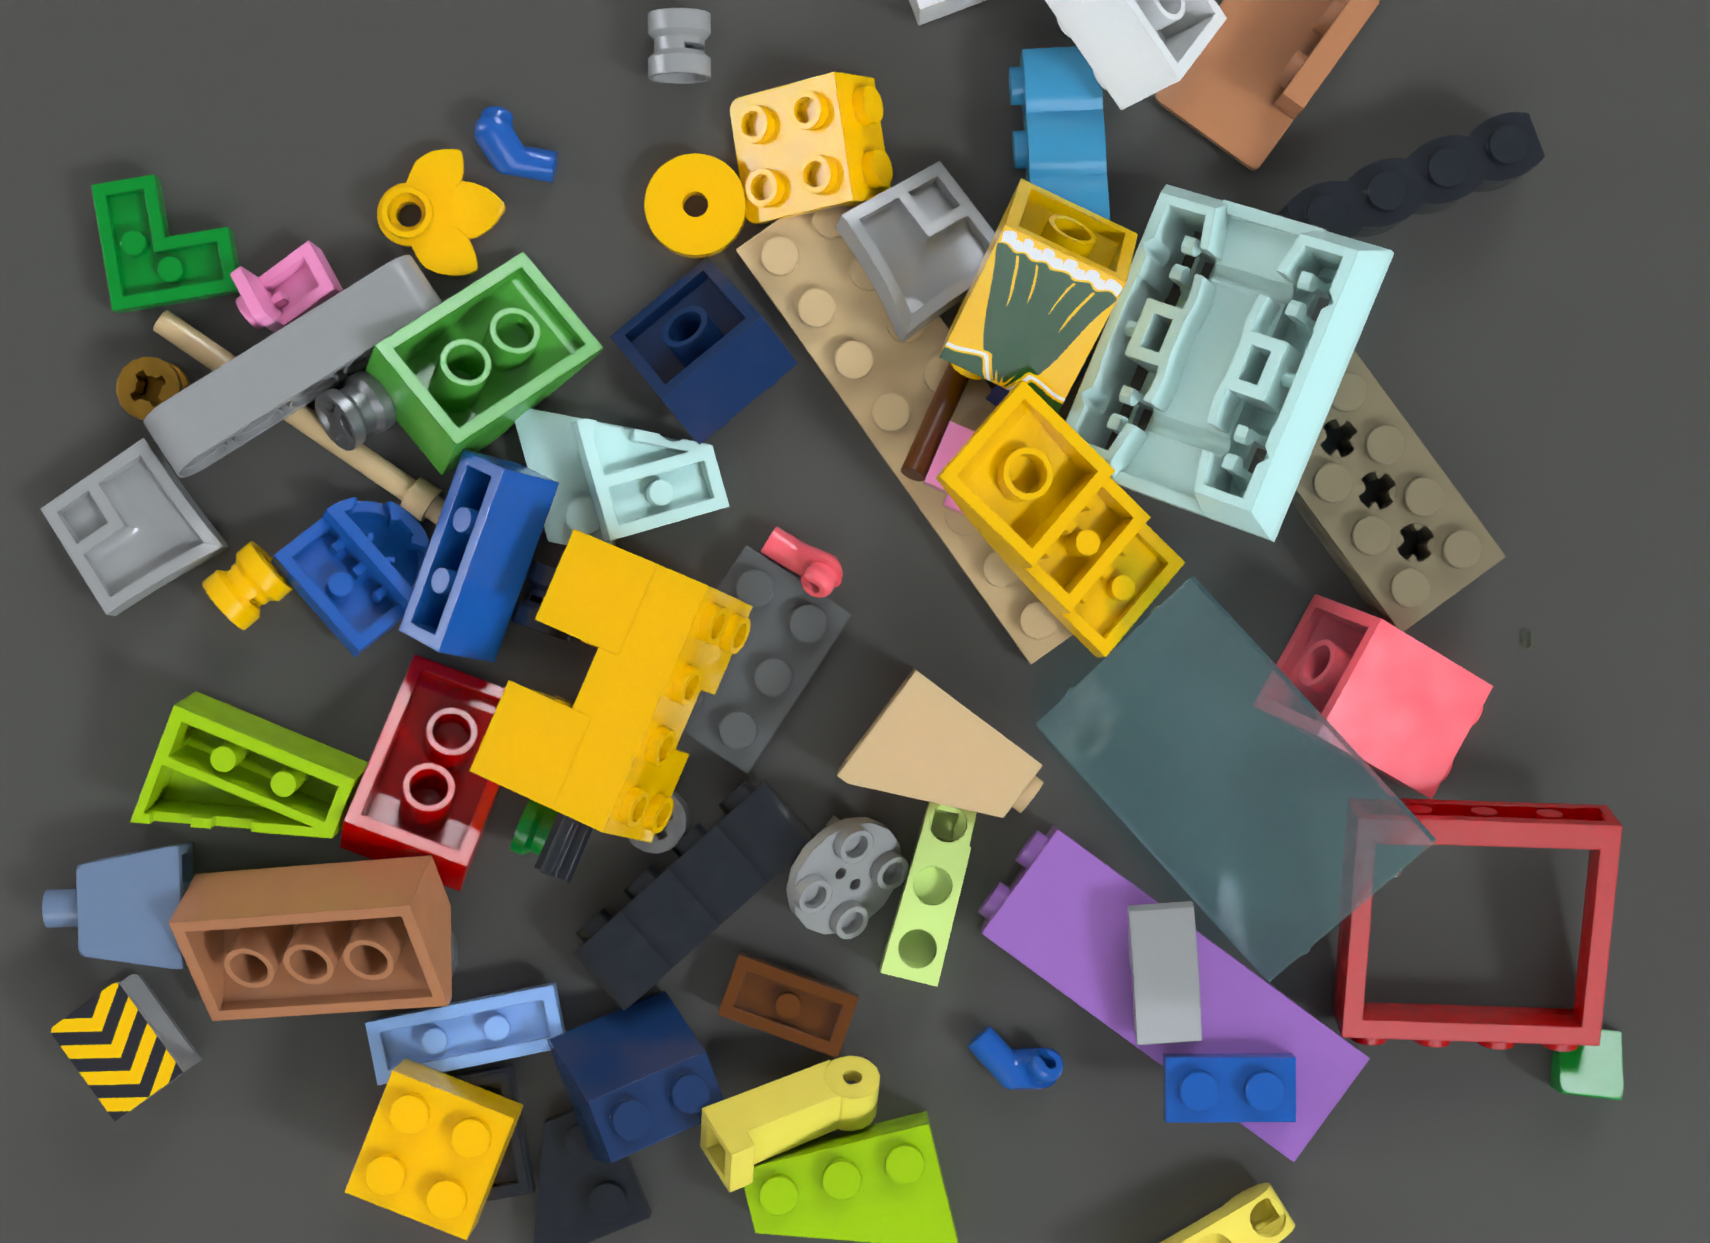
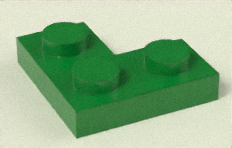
[91,174,239,314]

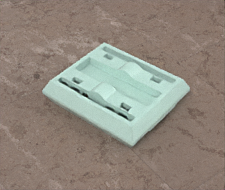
[1066,184,1394,542]

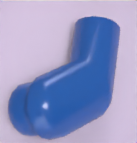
[474,106,558,183]
[967,1026,1064,1090]

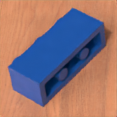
[399,449,559,663]

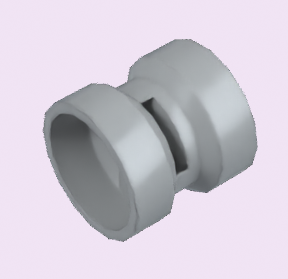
[648,8,711,84]

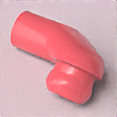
[760,526,843,598]

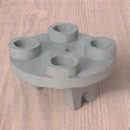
[785,815,909,939]

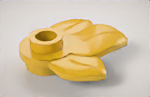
[377,149,506,276]

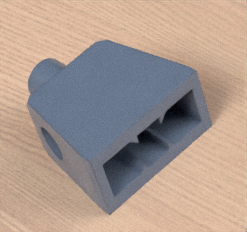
[42,841,194,969]

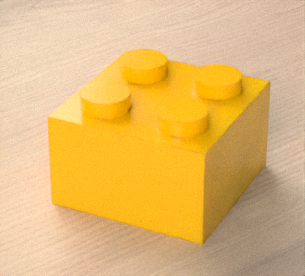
[345,1058,524,1240]

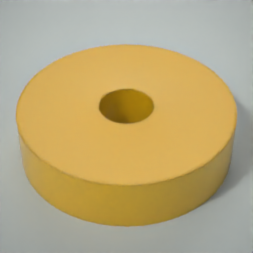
[644,153,747,258]

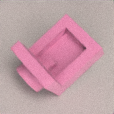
[230,240,343,333]

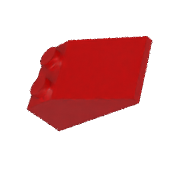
[340,655,505,892]

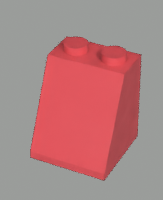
[1254,594,1493,799]

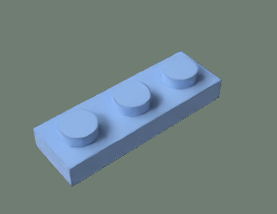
[365,981,566,1085]

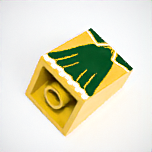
[940,178,1138,413]

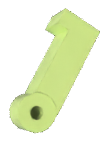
[879,802,977,987]

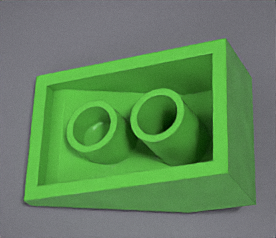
[365,252,603,476]

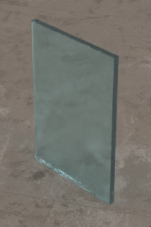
[1036,575,1437,983]

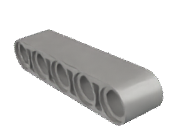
[143,255,443,478]

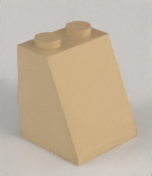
[837,668,1044,818]

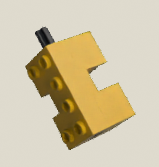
[470,529,753,883]

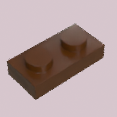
[717,952,859,1058]

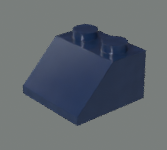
[610,256,798,445]
[547,991,724,1163]

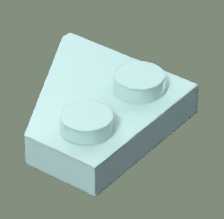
[515,409,635,546]
[571,418,730,542]

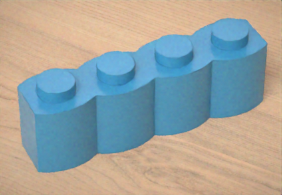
[1009,46,1110,220]

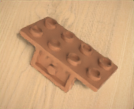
[1154,0,1380,171]

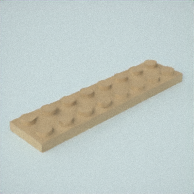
[736,206,1073,664]

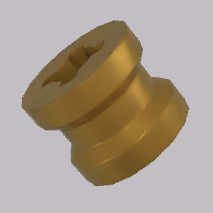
[116,357,190,420]

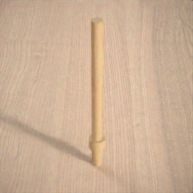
[153,310,445,525]

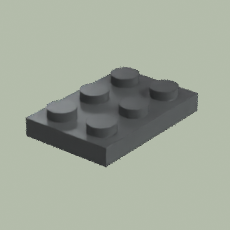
[683,545,852,774]

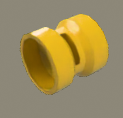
[202,541,294,630]

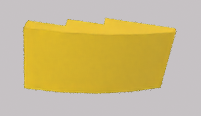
[935,380,1185,658]

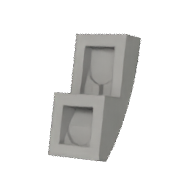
[1127,901,1202,1045]

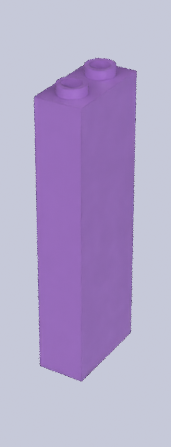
[978,825,1370,1162]

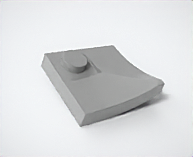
[835,161,995,342]
[41,438,230,616]

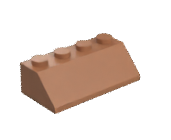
[169,855,452,1021]

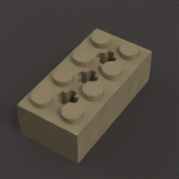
[1255,350,1506,632]

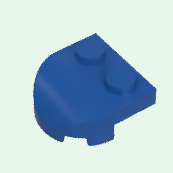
[271,497,430,658]

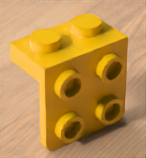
[730,72,893,224]

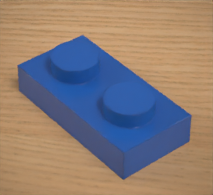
[1163,1053,1296,1123]

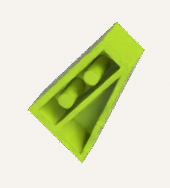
[130,691,369,839]
[744,1111,959,1243]

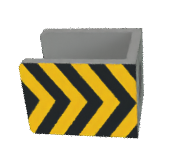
[51,973,202,1121]

